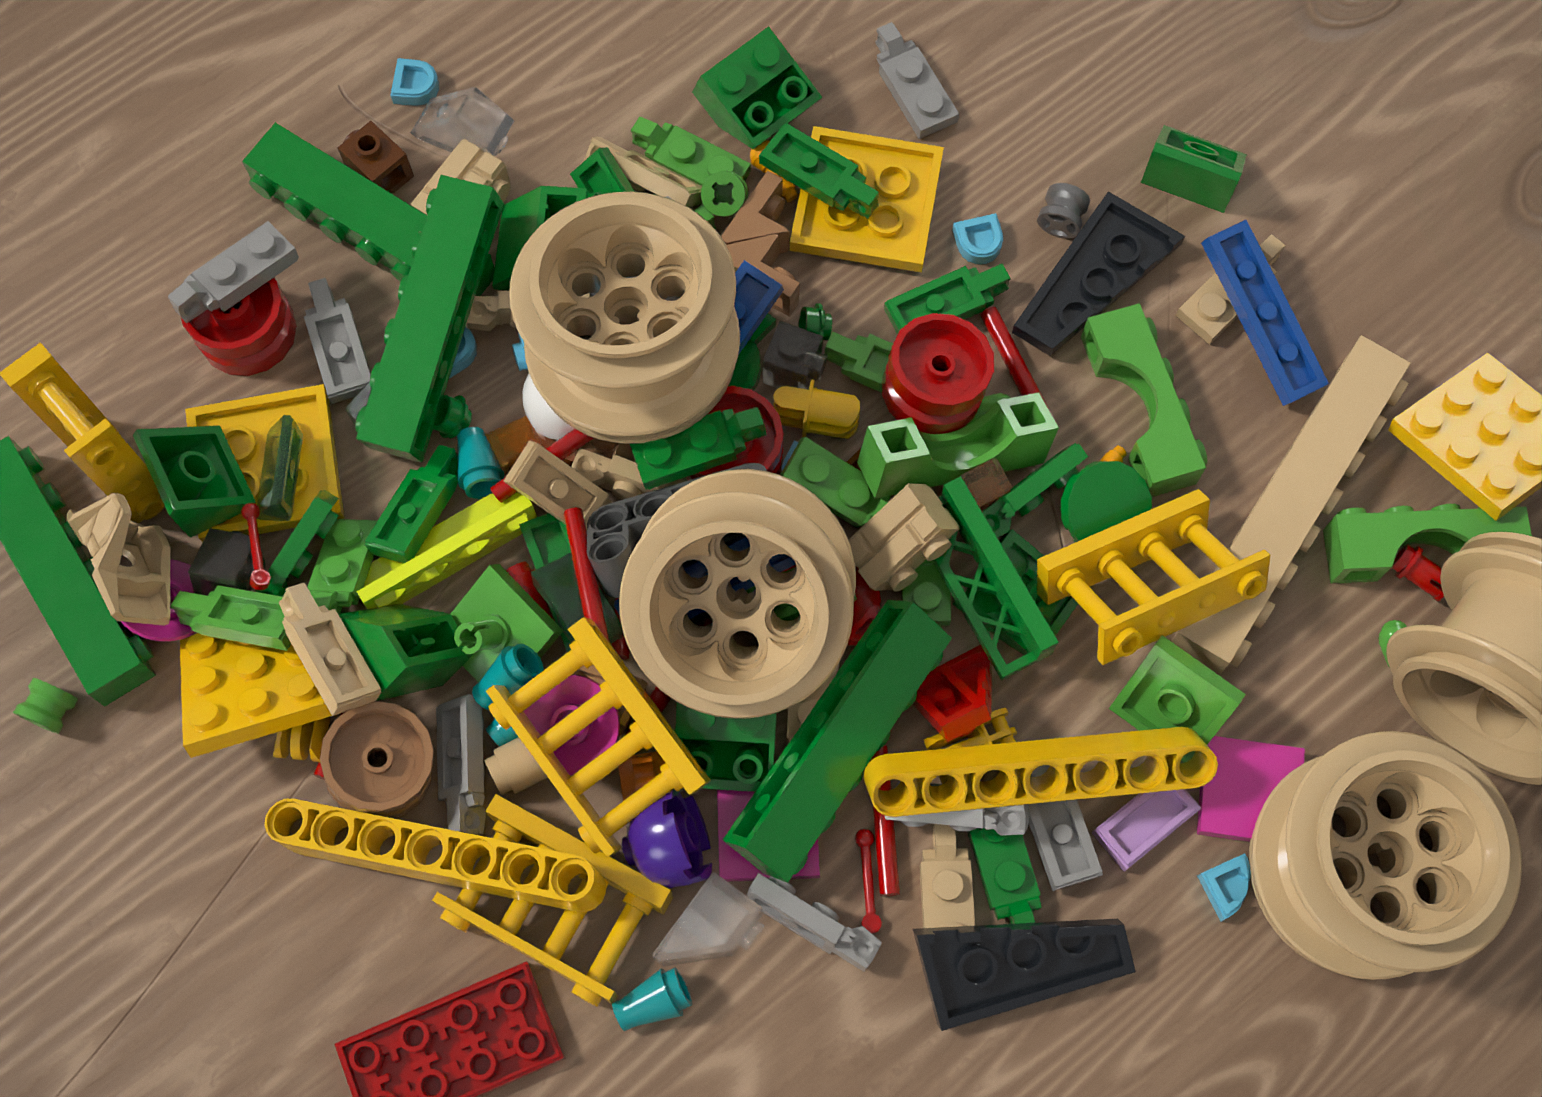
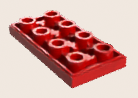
[334,961,566,1097]

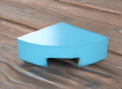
[1197,853,1251,922]

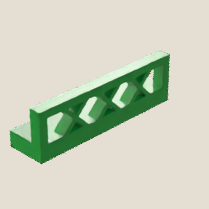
[932,476,1059,681]

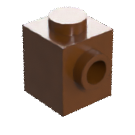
[337,121,414,194]

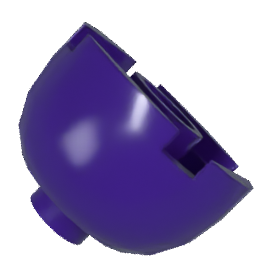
[621,788,712,888]

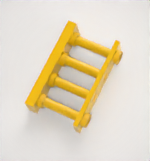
[0,342,165,523]
[1037,489,1271,665]
[486,617,711,858]
[432,794,673,1007]

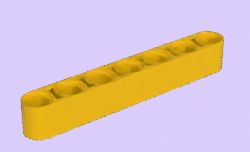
[864,727,1218,817]
[264,799,606,912]

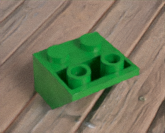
[692,26,822,150]
[492,186,589,290]
[338,604,473,701]
[675,702,777,792]

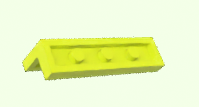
[356,492,537,609]

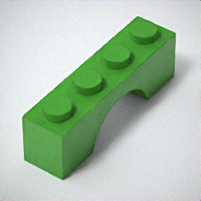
[1081,303,1207,497]
[857,393,1059,499]
[1323,504,1532,583]

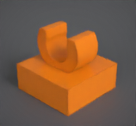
[618,751,665,801]

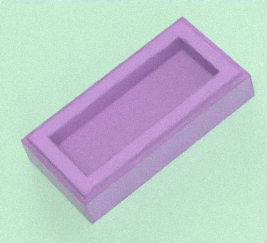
[1092,789,1201,871]

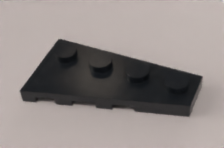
[1012,191,1185,356]
[912,918,1136,1031]

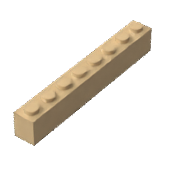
[1171,335,1410,675]

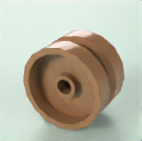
[320,701,434,819]

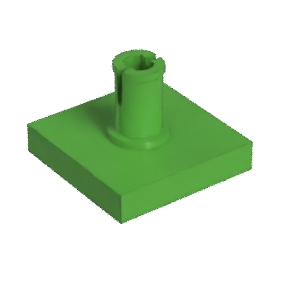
[451,564,563,682]
[1109,635,1246,763]

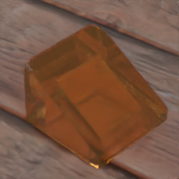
[485,416,543,475]
[959,459,1012,507]

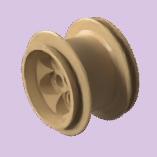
[509,192,740,444]
[619,469,856,719]
[1386,532,1542,785]
[1249,731,1522,980]

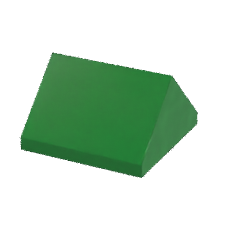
[1141,125,1247,213]
[133,425,256,538]

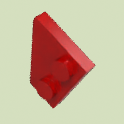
[912,645,992,742]

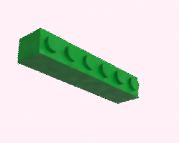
[242,122,495,296]
[356,175,504,463]
[0,436,156,706]
[723,600,952,883]

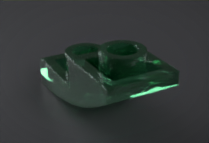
[531,553,624,644]

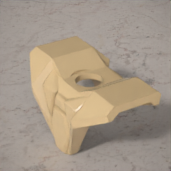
[67,493,171,625]

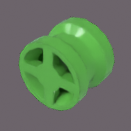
[701,171,749,217]
[13,678,78,735]

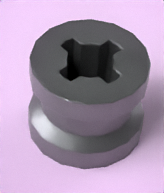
[1037,183,1091,238]

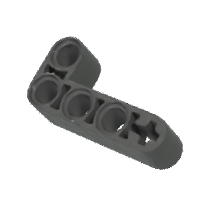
[587,463,767,598]

